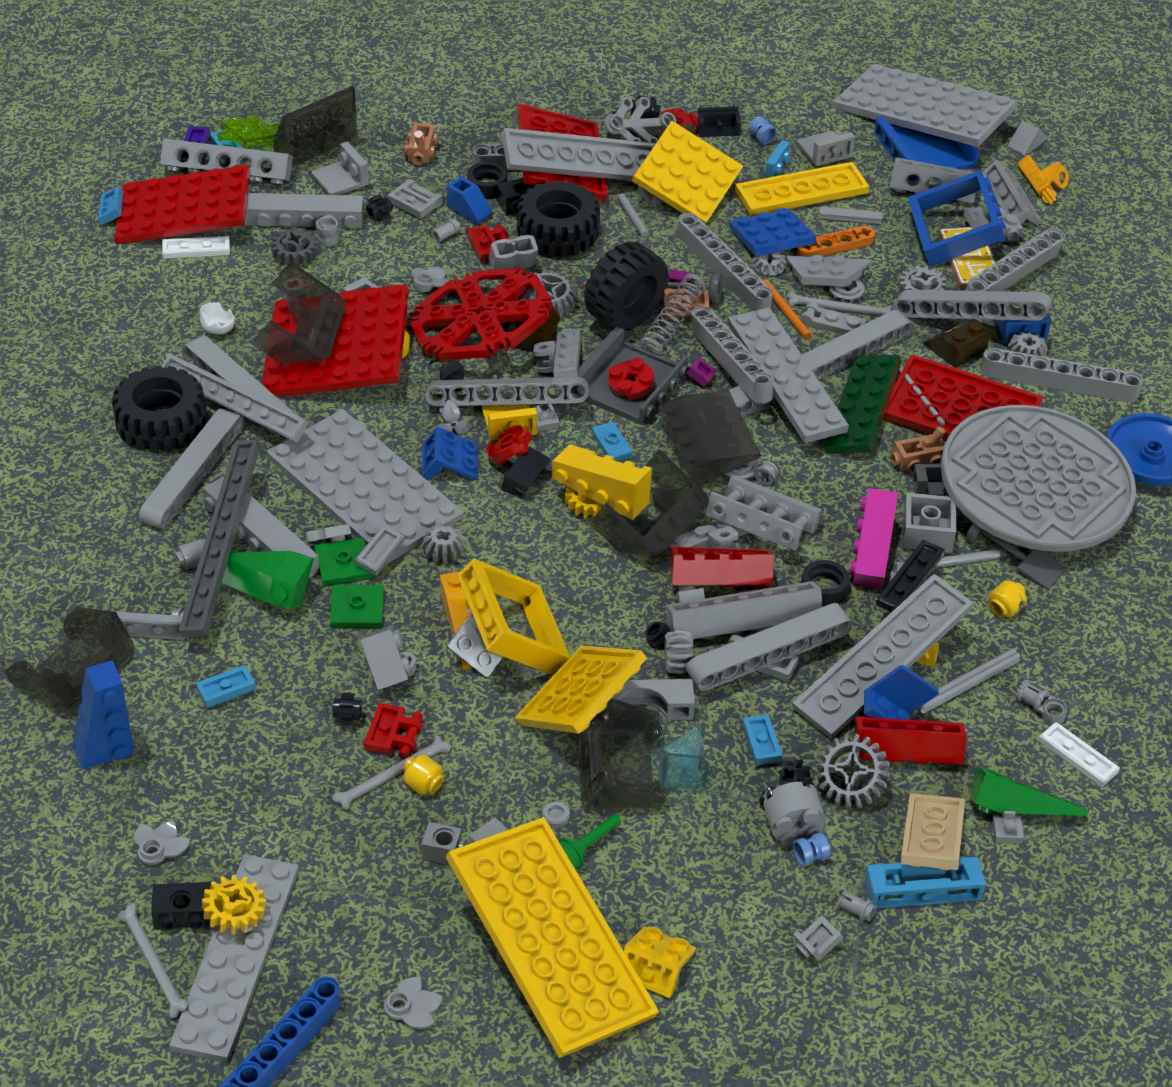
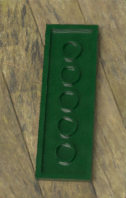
[824,354,902,454]

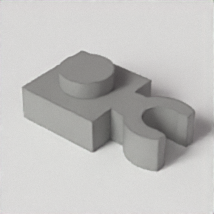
[305,524,351,542]

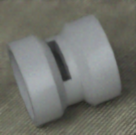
[316,217,339,247]

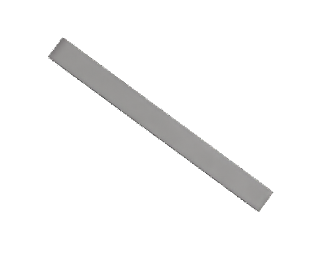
[707,310,914,426]

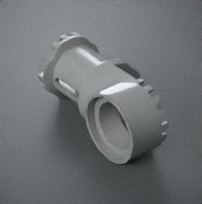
[1015,680,1067,725]

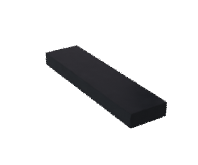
[876,539,945,612]

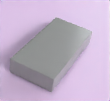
[355,525,405,576]

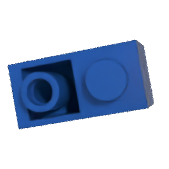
[447,176,493,224]

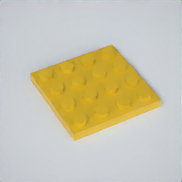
[631,121,743,225]
[514,646,647,734]

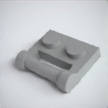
[388,179,445,219]

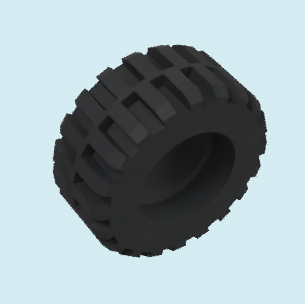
[517,180,600,258]
[584,241,669,332]
[112,365,207,453]

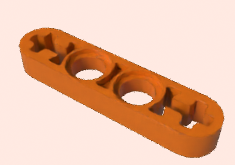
[796,226,875,257]

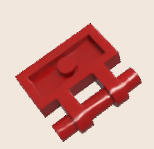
[467,224,509,262]
[364,703,423,759]

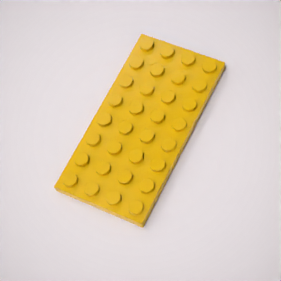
[446,817,659,1058]

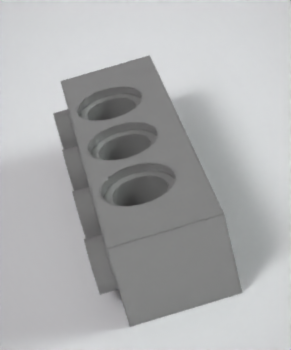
[890,157,976,204]

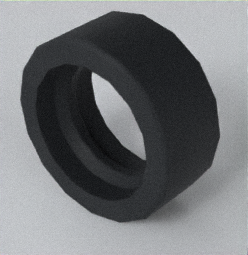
[467,162,507,199]
[801,560,850,607]

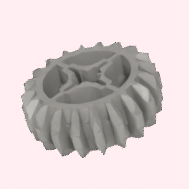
[517,271,578,320]
[816,734,890,808]

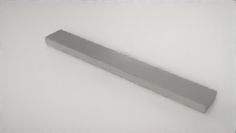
[162,353,309,443]

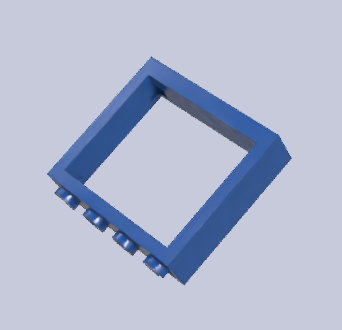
[908,170,1006,266]

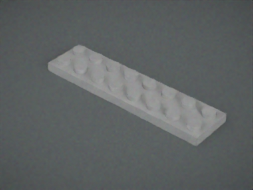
[501,128,656,181]
[727,307,849,443]
[792,574,973,739]
[169,854,299,1063]

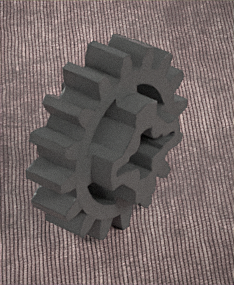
[271,227,319,266]

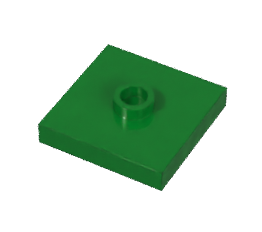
[314,537,373,587]
[330,585,384,629]

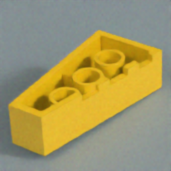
[552,444,652,520]

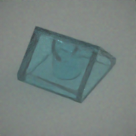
[658,724,705,790]

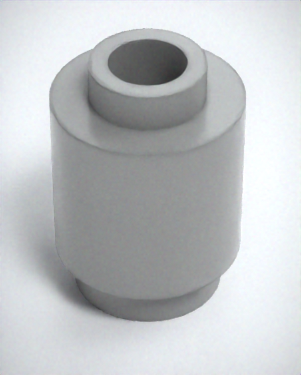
[175,539,205,570]

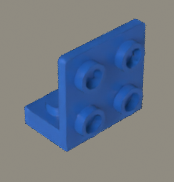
[994,314,1052,344]
[422,426,478,480]
[864,665,939,720]

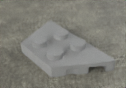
[787,255,871,287]

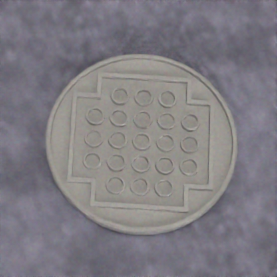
[941,405,1136,552]

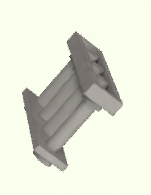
[706,475,822,551]

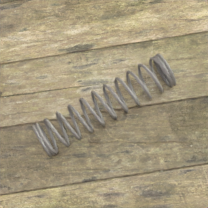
[639,274,706,355]

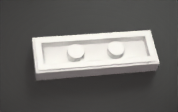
[162,236,230,259]
[1038,722,1120,787]

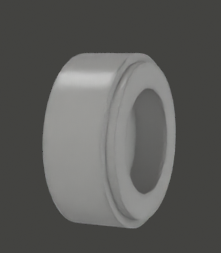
[542,802,570,829]

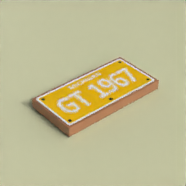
[938,227,996,290]

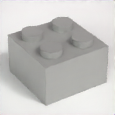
[902,493,956,553]

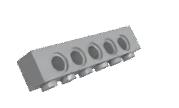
[160,138,293,185]

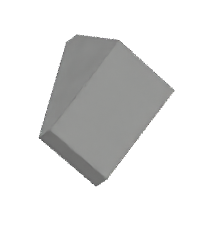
[1007,120,1048,157]

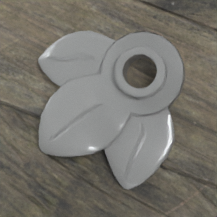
[411,267,453,292]
[134,821,190,865]
[384,977,443,1029]

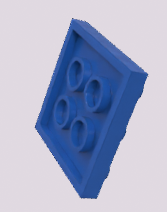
[730,208,816,256]

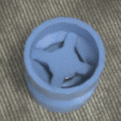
[748,116,777,145]
[793,832,831,867]

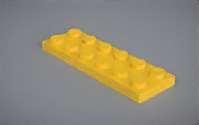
[735,162,869,216]

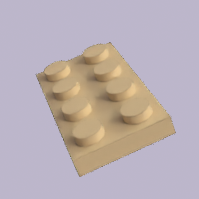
[901,793,965,870]

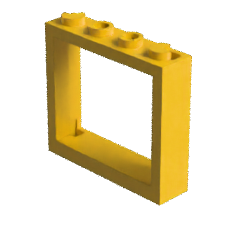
[457,558,571,675]

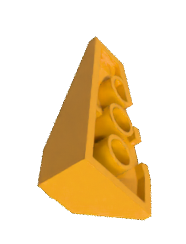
[440,571,473,669]

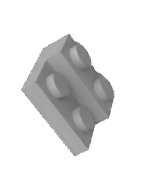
[963,207,1024,242]

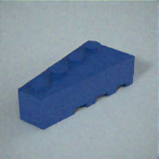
[73,660,134,769]

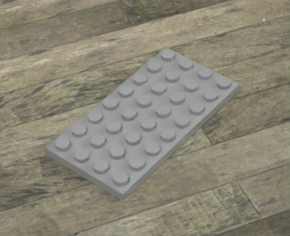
[833,64,1017,147]
[266,409,464,564]

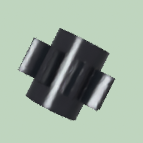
[366,194,393,222]
[332,692,362,726]
[777,759,813,787]

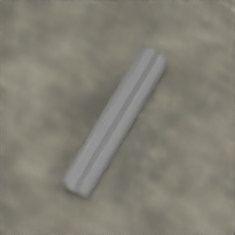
[818,206,882,224]

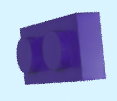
[181,126,210,158]

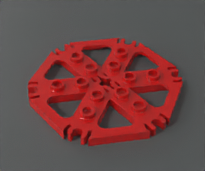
[409,268,553,360]

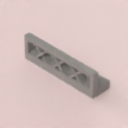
[982,159,1042,225]

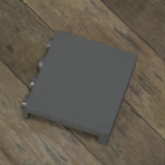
[572,326,690,425]

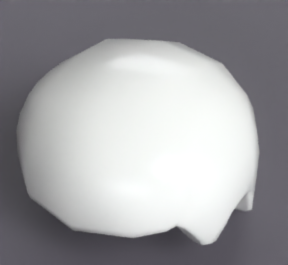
[200,302,235,335]

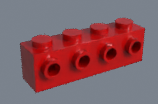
[854,716,967,766]

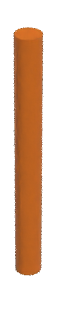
[763,279,812,339]

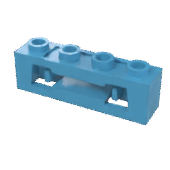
[864,857,986,908]

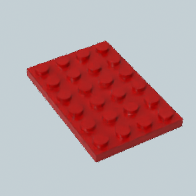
[517,104,607,202]
[114,164,250,244]
[883,354,1043,440]

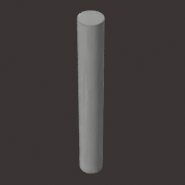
[617,193,649,238]
[935,549,1000,568]

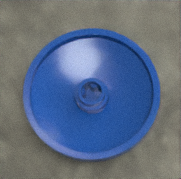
[1107,413,1172,486]

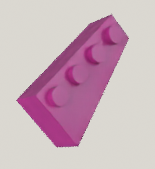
[849,488,898,589]

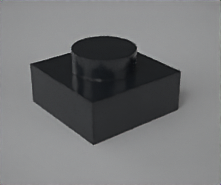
[440,361,464,380]

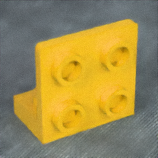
[482,404,537,441]
[623,927,696,998]

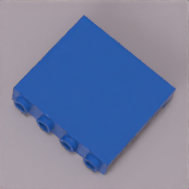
[874,116,980,181]

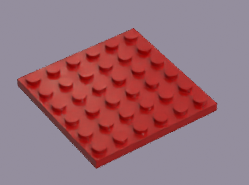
[261,284,409,397]

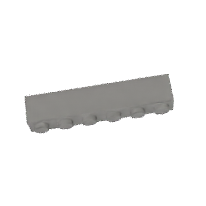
[242,193,364,228]
[203,476,319,578]
[666,581,822,640]

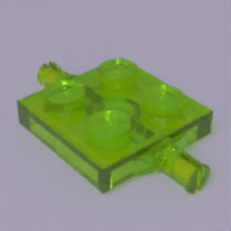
[217,115,281,147]

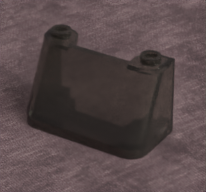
[4,607,135,714]
[578,698,668,809]

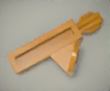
[1018,155,1069,204]

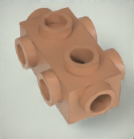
[404,123,438,165]
[891,426,946,473]

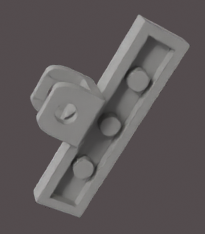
[533,328,581,378]
[664,520,750,555]

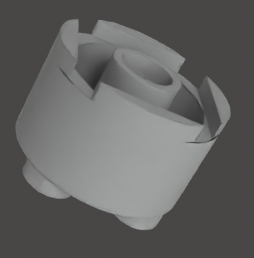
[763,782,826,846]

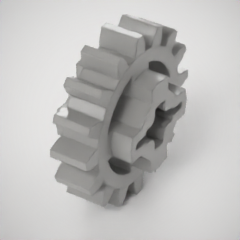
[898,266,947,304]

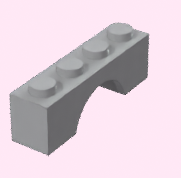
[591,679,695,721]

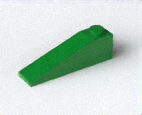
[222,551,314,610]
[970,765,1089,816]

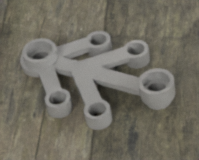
[604,97,676,143]

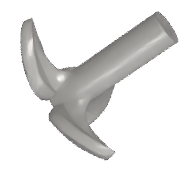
[433,400,472,435]

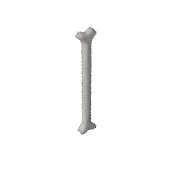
[786,292,893,316]
[333,735,451,810]
[118,903,189,1019]

